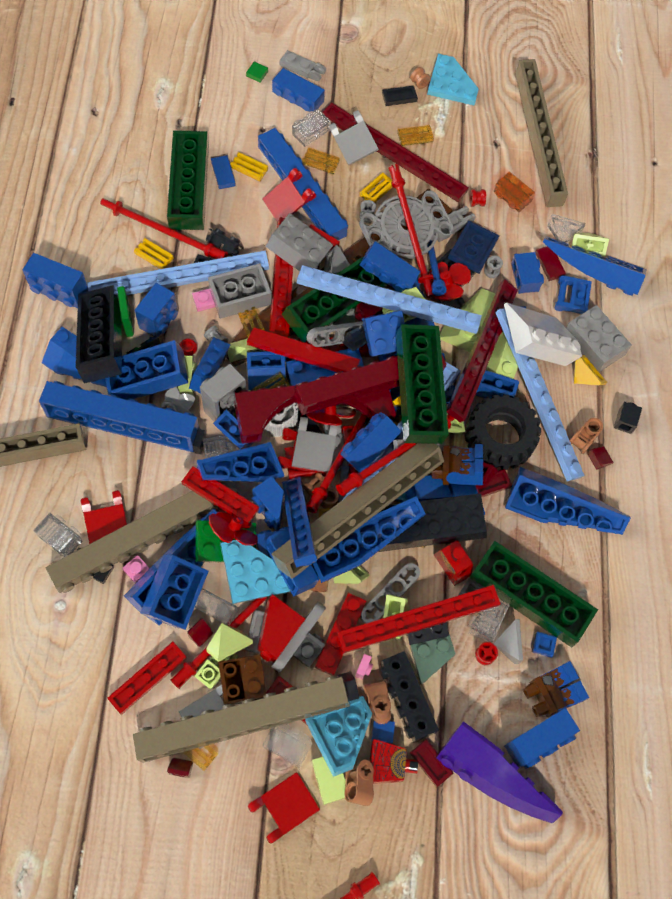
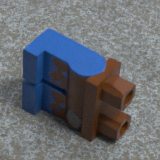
[432,444,483,485]
[522,661,589,717]

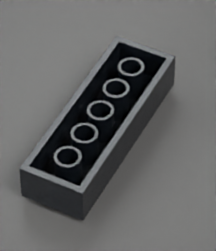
[75,285,122,384]
[377,493,487,552]

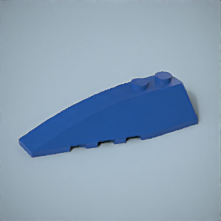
[543,236,647,296]
[505,467,631,535]
[312,496,425,583]
[124,509,218,626]

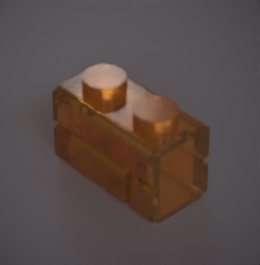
[494,171,535,212]

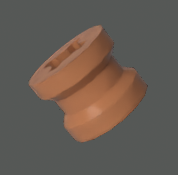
[410,67,431,89]

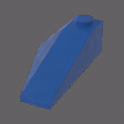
[42,327,107,387]
[196,442,285,482]

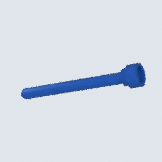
[427,240,447,296]

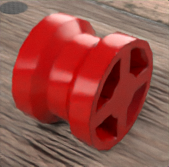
[470,189,486,207]
[475,642,498,665]

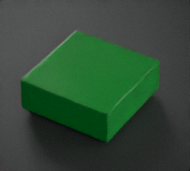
[246,62,268,83]

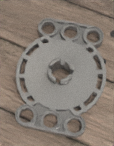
[359,190,454,259]

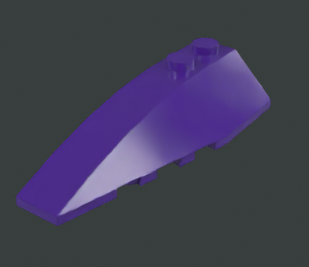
[436,721,563,823]

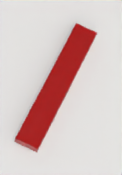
[247,328,360,372]

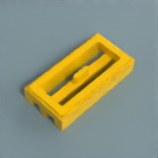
[230,152,268,181]
[359,172,393,203]
[134,238,174,269]

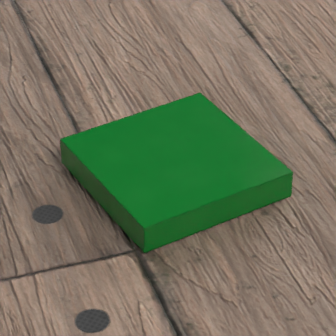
[117,286,134,337]

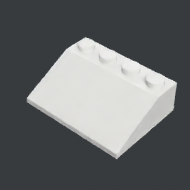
[504,303,582,366]

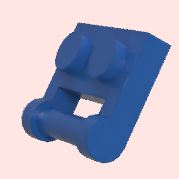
[555,276,592,314]

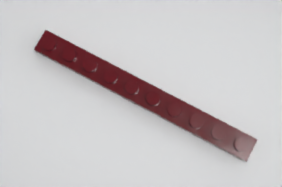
[321,102,469,202]
[446,279,518,423]

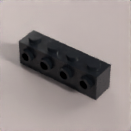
[379,651,439,743]

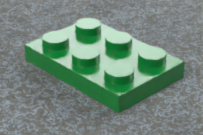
[196,520,256,563]

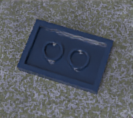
[448,221,500,274]

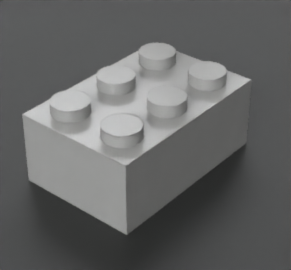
[265,213,333,271]
[208,263,271,319]
[566,305,632,372]
[200,364,246,422]

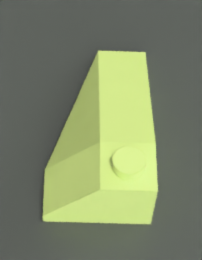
[440,288,495,353]
[486,332,518,379]

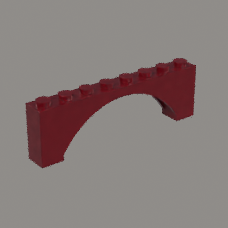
[234,383,396,444]

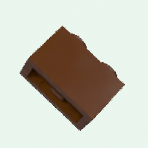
[218,654,266,705]

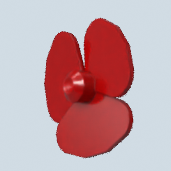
[428,262,471,301]
[306,405,356,426]
[209,512,258,546]

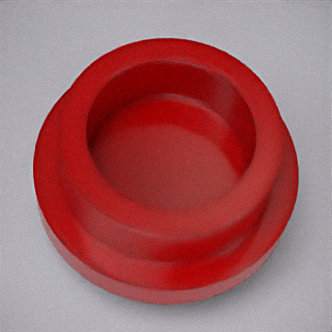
[179,338,197,356]

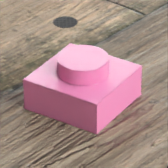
[192,289,215,312]
[122,555,150,583]
[355,654,373,680]

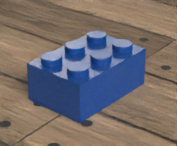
[22,253,88,308]
[140,555,209,630]
[504,708,580,769]

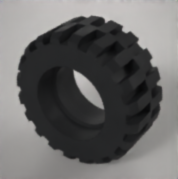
[465,394,541,470]

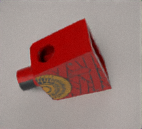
[434,541,473,586]
[370,739,418,784]

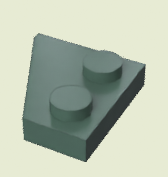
[410,634,455,684]

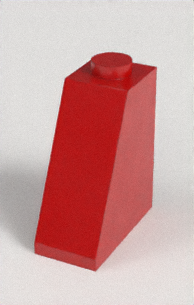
[257,594,305,663]

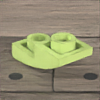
[194,653,239,689]

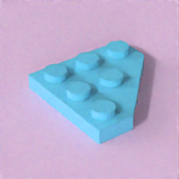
[427,54,479,106]
[220,540,290,604]
[305,696,372,777]

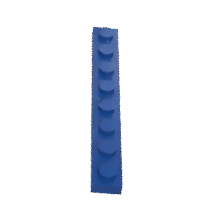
[282,476,318,568]

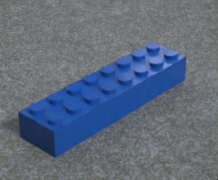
[39,381,199,453]

